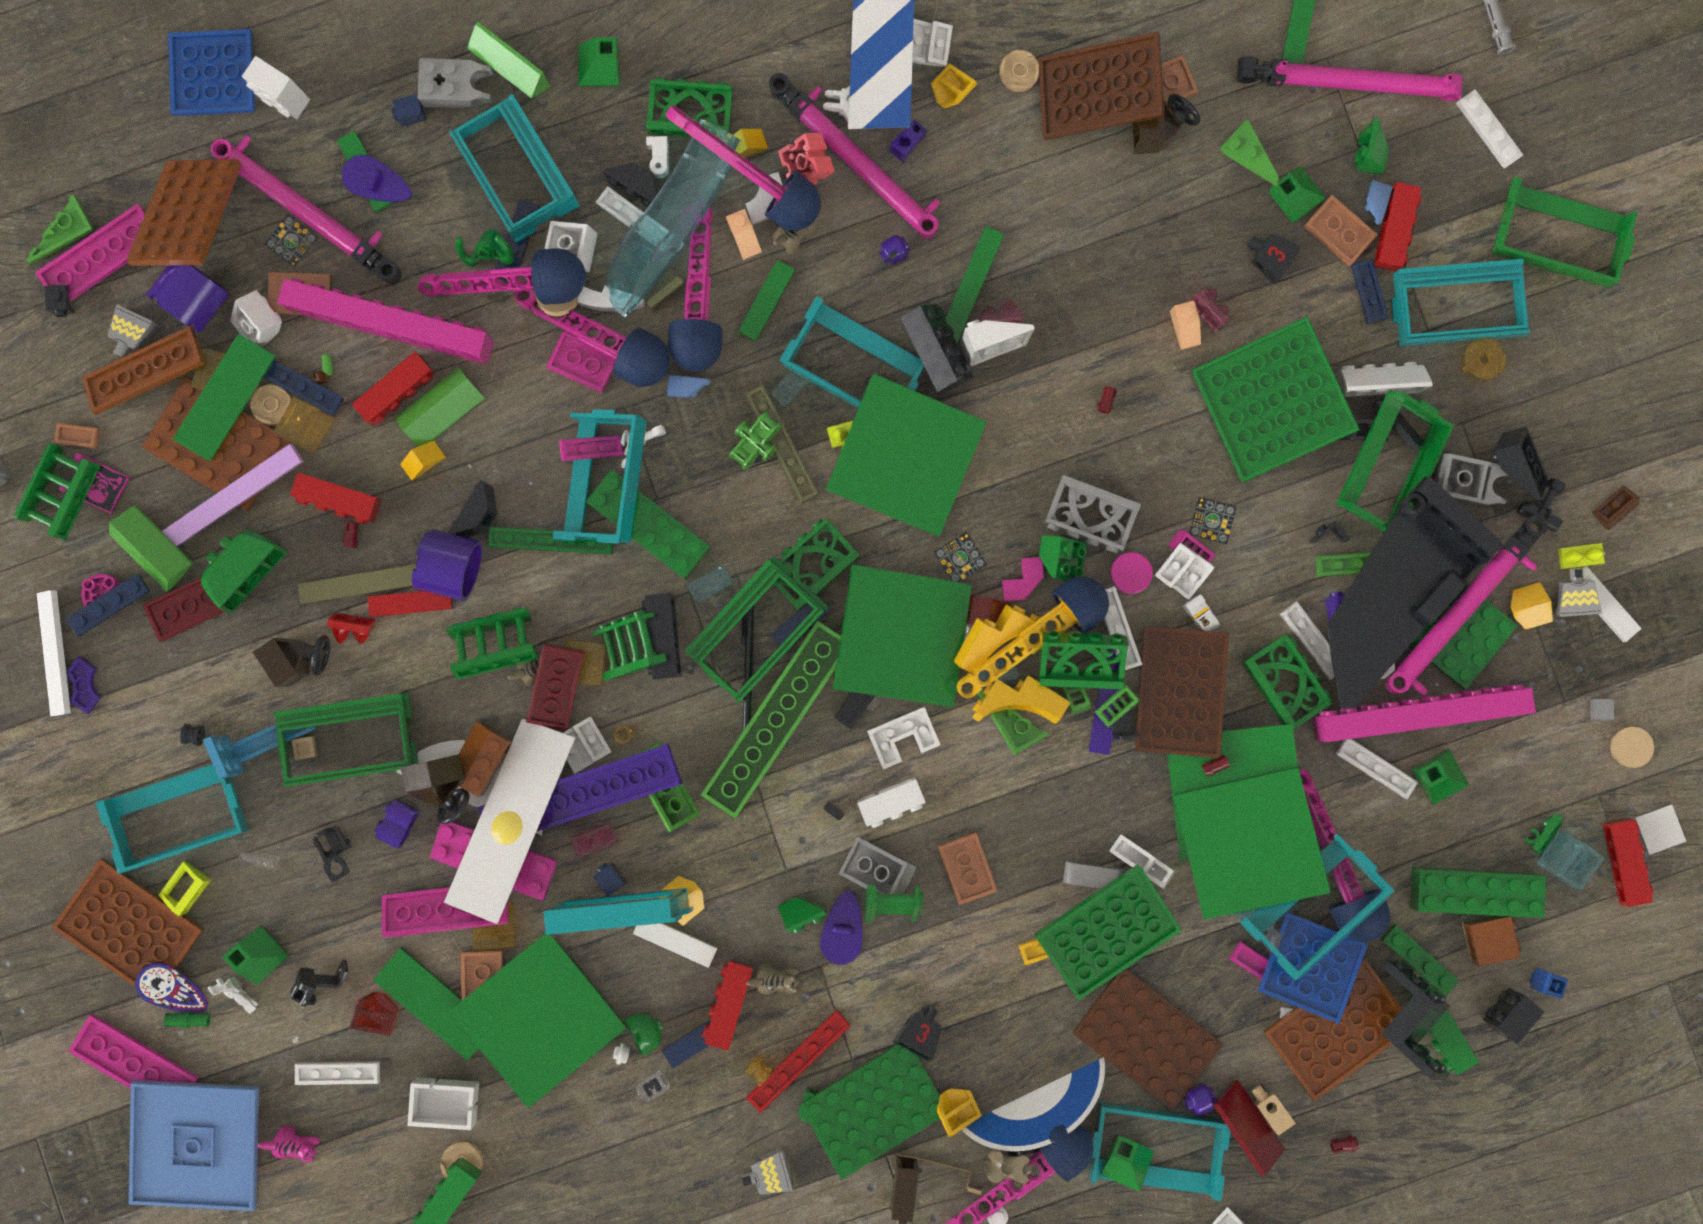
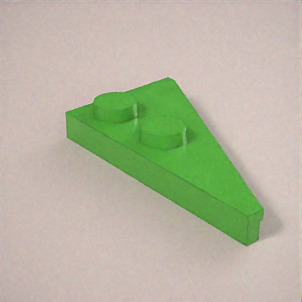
[1220,119,1280,187]
[26,195,95,265]
[977,690,1049,755]

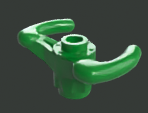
[455,230,514,267]

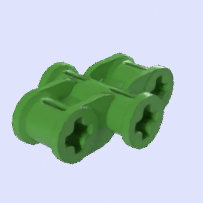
[729,411,782,470]

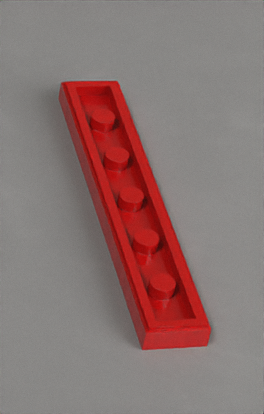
[746,1009,851,1113]

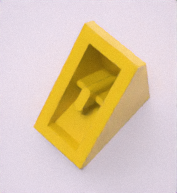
[724,129,768,157]
[400,440,446,481]

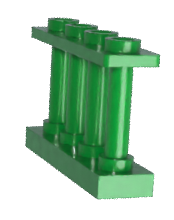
[14,443,101,540]
[446,607,538,680]
[592,610,667,681]
[865,885,924,922]

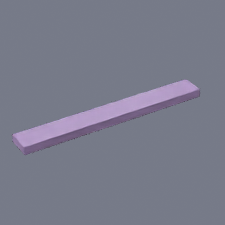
[162,444,304,547]

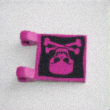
[58,453,130,514]

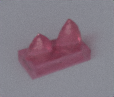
[1188,289,1230,332]
[981,300,1023,324]
[571,823,618,858]

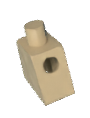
[1251,1084,1296,1136]

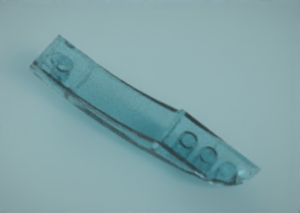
[607,118,740,317]

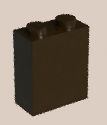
[890,1156,919,1224]

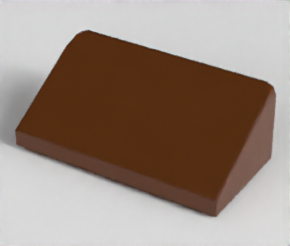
[1592,485,1640,530]

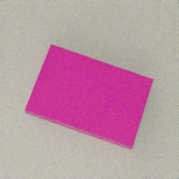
[546,330,616,393]

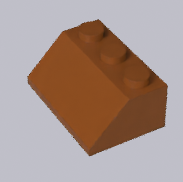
[459,721,513,797]

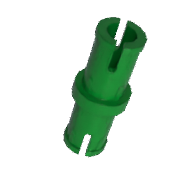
[164,1012,211,1029]

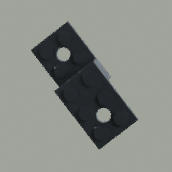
[1382,960,1451,1081]

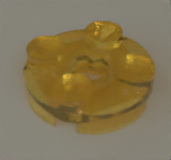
[1462,338,1506,380]

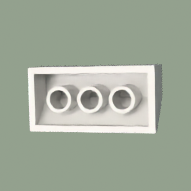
[1335,362,1432,397]

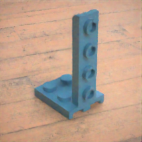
[203,724,317,779]

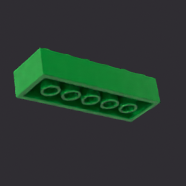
[586,469,711,580]
[1410,867,1546,918]

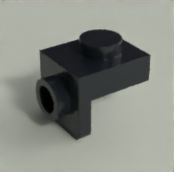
[45,285,75,317]

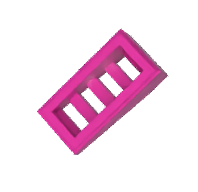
[1168,529,1215,562]

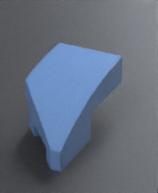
[1365,180,1392,225]
[667,375,710,398]

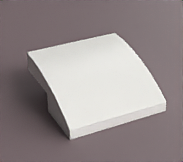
[912,19,953,67]
[1155,543,1215,600]
[563,716,611,774]

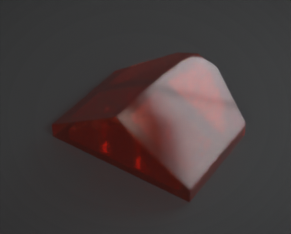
[966,595,1011,628]
[349,992,399,1036]

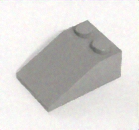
[839,837,917,894]

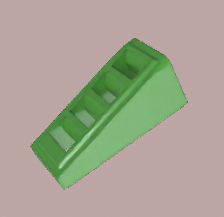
[1094,684,1140,728]
[1061,687,1091,715]

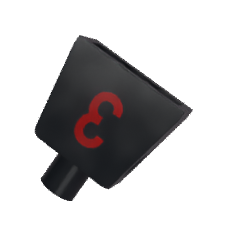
[1247,234,1302,284]
[893,1006,942,1061]

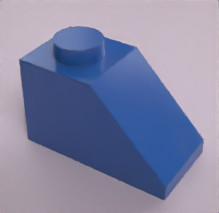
[1530,968,1569,999]

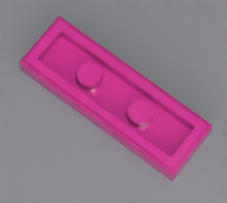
[559,435,623,461]

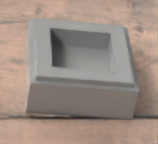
[1590,699,1614,720]

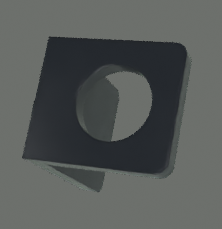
[1309,522,1350,543]
[1110,710,1140,740]

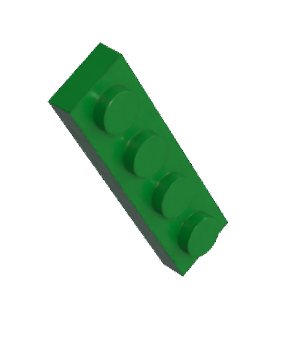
[1380,924,1459,996]

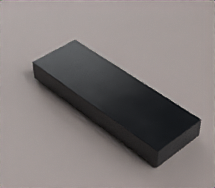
[1374,395,1424,452]

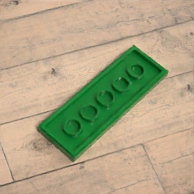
[172,334,277,462]
[373,947,479,1061]

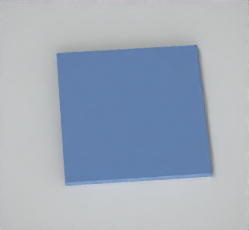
[129,1080,259,1211]

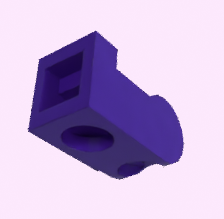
[889,120,928,163]

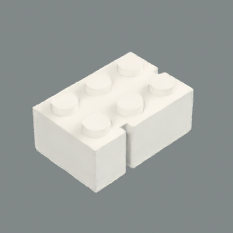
[242,56,310,120]
[857,777,926,828]
[407,1077,479,1130]

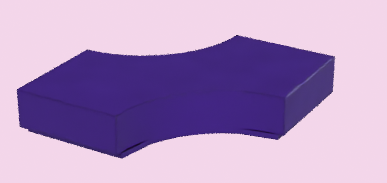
[66,656,102,714]

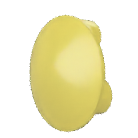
[491,811,523,845]

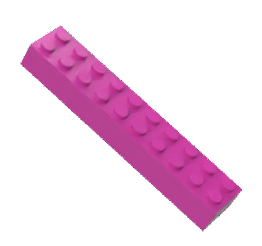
[277,278,494,365]
[1312,684,1536,742]

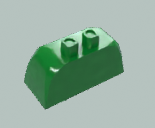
[201,530,288,614]

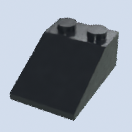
[1493,427,1549,500]

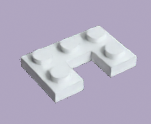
[867,707,940,769]

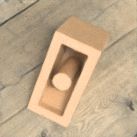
[726,209,762,260]
[1170,301,1201,350]

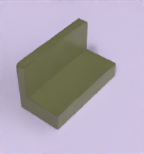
[639,268,685,312]

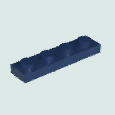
[496,199,540,282]
[264,360,344,416]
[66,574,151,636]

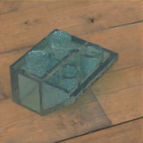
[1536,831,1605,892]

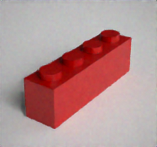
[1374,182,1422,272]
[351,351,436,426]
[290,472,382,525]
[1602,818,1654,907]
[702,959,753,1051]

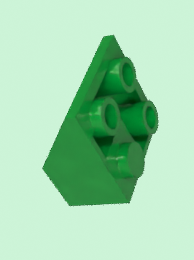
[578,37,620,87]
[1354,118,1389,175]
[1268,166,1326,223]
[1039,535,1087,581]
[1412,749,1469,805]
[778,895,827,933]
[222,925,289,985]
[1100,1134,1154,1192]

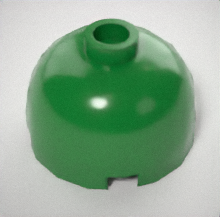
[625,1013,663,1056]

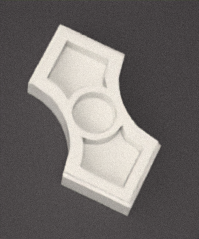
[745,172,782,224]

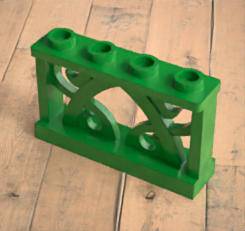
[646,77,733,140]
[774,518,860,611]
[1038,631,1129,689]
[1241,634,1333,730]

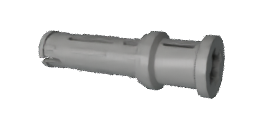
[1483,0,1516,55]

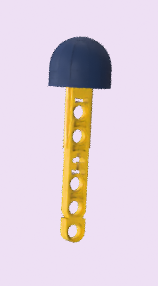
[957,576,1109,698]

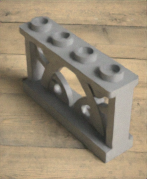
[1044,475,1141,554]

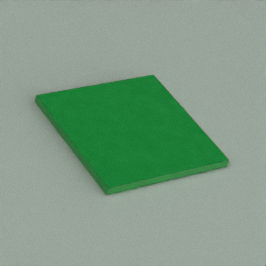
[1191,316,1360,482]
[825,373,987,537]
[833,565,972,707]
[1167,724,1298,861]
[1173,768,1331,920]
[449,932,627,1108]

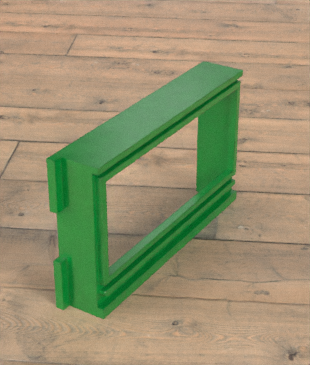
[1491,177,1638,288]
[1336,391,1455,532]
[684,556,829,703]
[273,693,418,787]

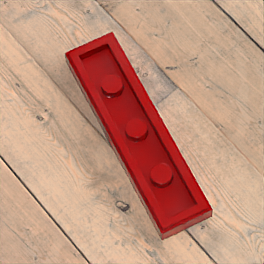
[368,591,453,617]

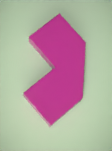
[1002,557,1044,601]

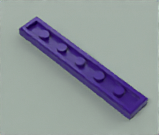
[1088,633,1119,755]

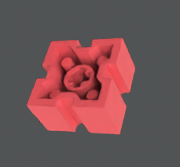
[778,133,835,185]

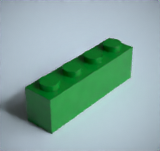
[1408,986,1479,1075]
[412,1157,482,1224]

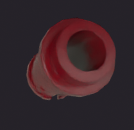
[1097,386,1117,414]
[342,522,359,548]
[1201,755,1230,777]
[1330,1135,1359,1154]

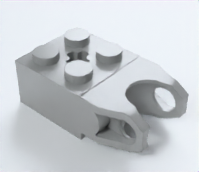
[418,58,493,108]
[1434,454,1508,505]

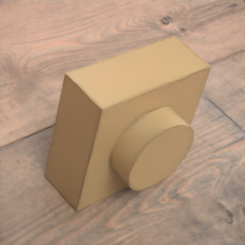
[292,736,318,760]

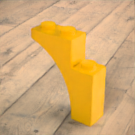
[954,604,1047,673]
[972,675,1071,724]

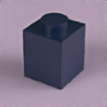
[392,94,426,126]
[594,863,627,897]

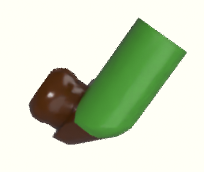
[312,355,334,384]

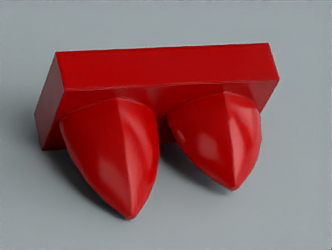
[327,612,375,644]

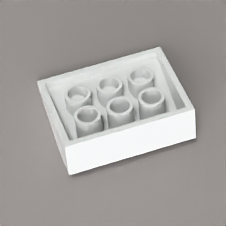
[960,320,1035,366]

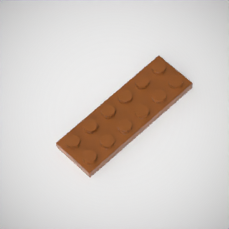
[82,326,205,415]

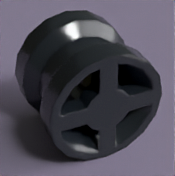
[180,724,205,746]

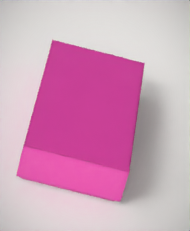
[1229,941,1269,979]

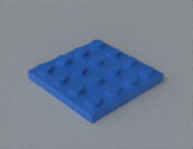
[168,29,255,116]
[1257,912,1368,1024]

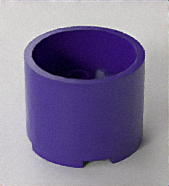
[146,265,231,333]
[412,529,482,602]

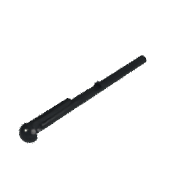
[741,606,754,732]

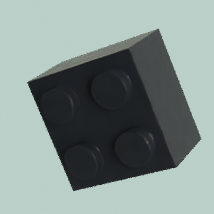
[1483,988,1544,1045]

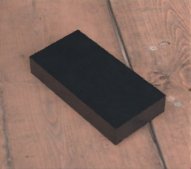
[834,692,874,729]

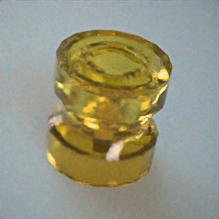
[744,1055,773,1086]

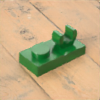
[1525,813,1564,855]

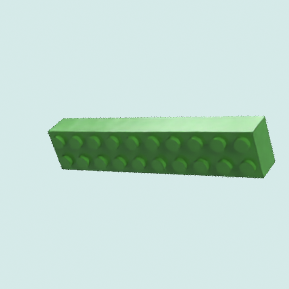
[701,621,841,819]

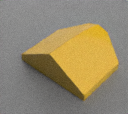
[931,63,978,108]
[1510,582,1553,630]
[659,876,705,926]
[937,1088,982,1137]

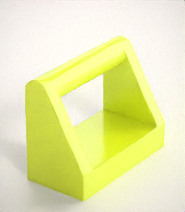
[158,861,212,916]

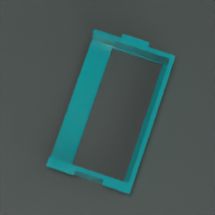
[449,94,580,244]
[1391,259,1531,347]
[779,296,925,409]
[553,409,647,544]
[95,764,250,874]
[1240,834,1394,981]
[543,888,694,935]
[1089,1101,1231,1201]

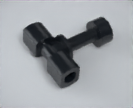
[1516,478,1566,532]

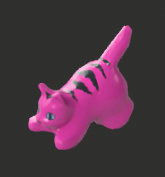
[258,1126,320,1162]

